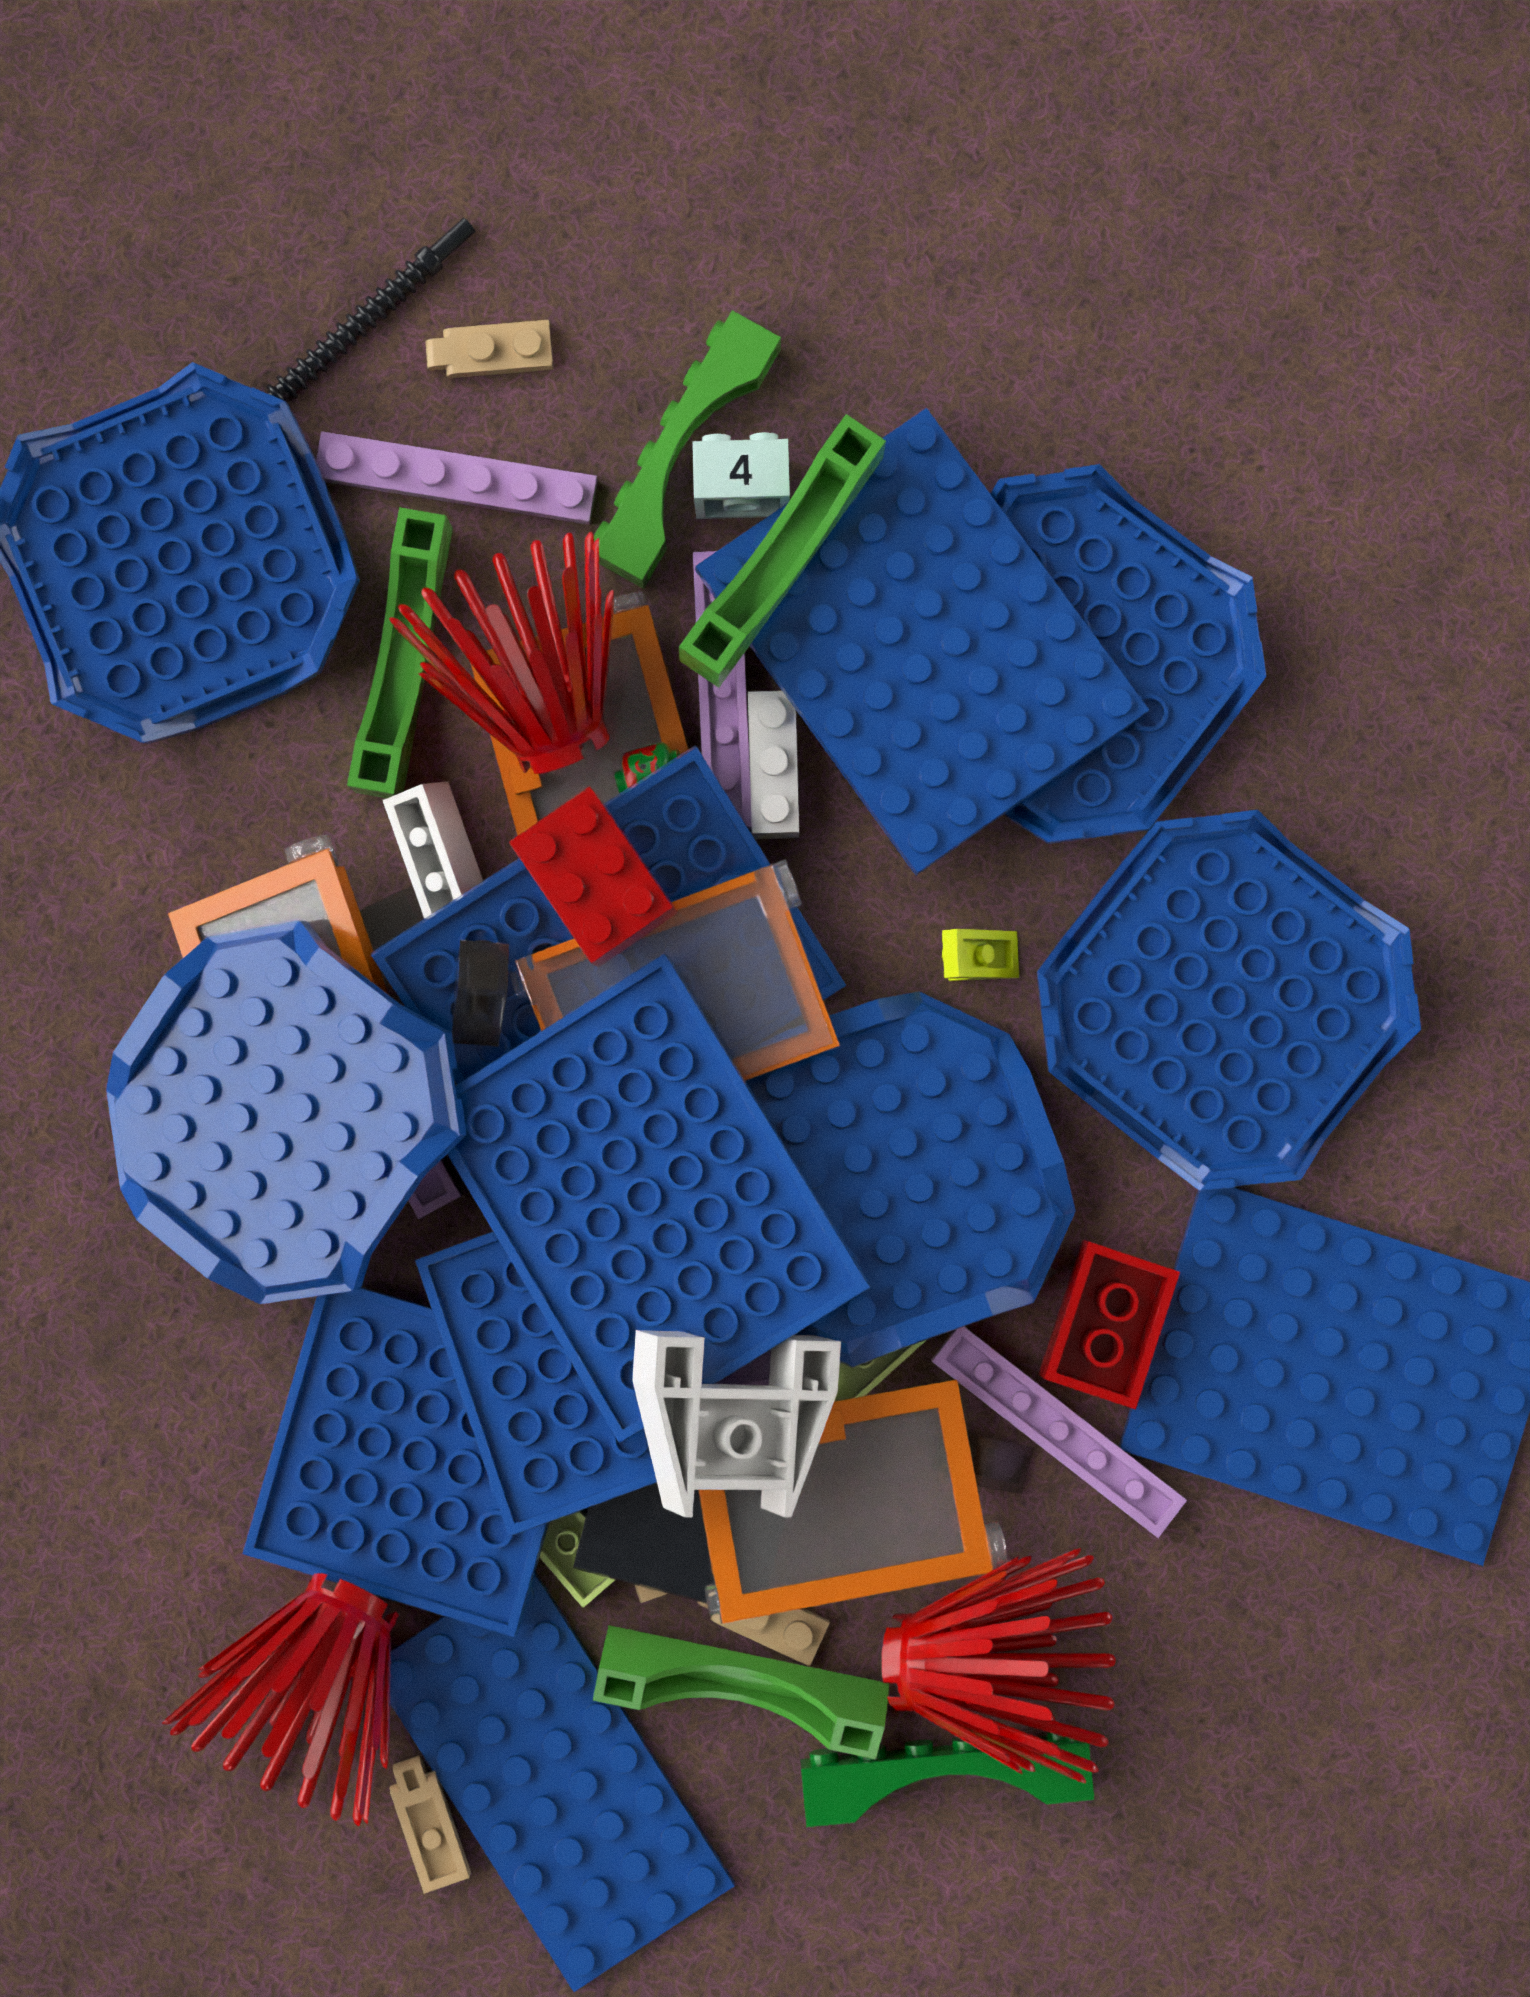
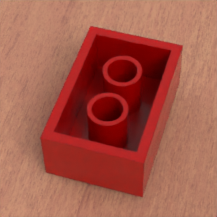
[509,786,678,968]
[1038,1240,1180,1410]

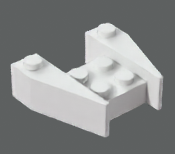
[633,1330,841,1517]

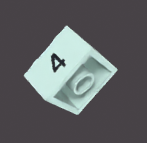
[692,432,790,519]

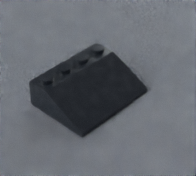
[573,1483,786,1607]

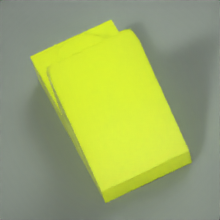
[942,929,1019,981]

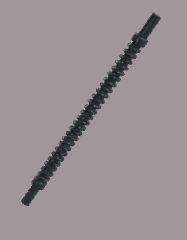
[266,217,476,402]

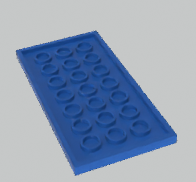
[390,1571,735,1992]

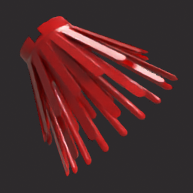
[389,532,614,774]
[882,1548,1116,1784]
[162,1573,399,1827]

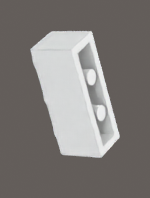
[748,691,799,839]
[383,782,483,919]

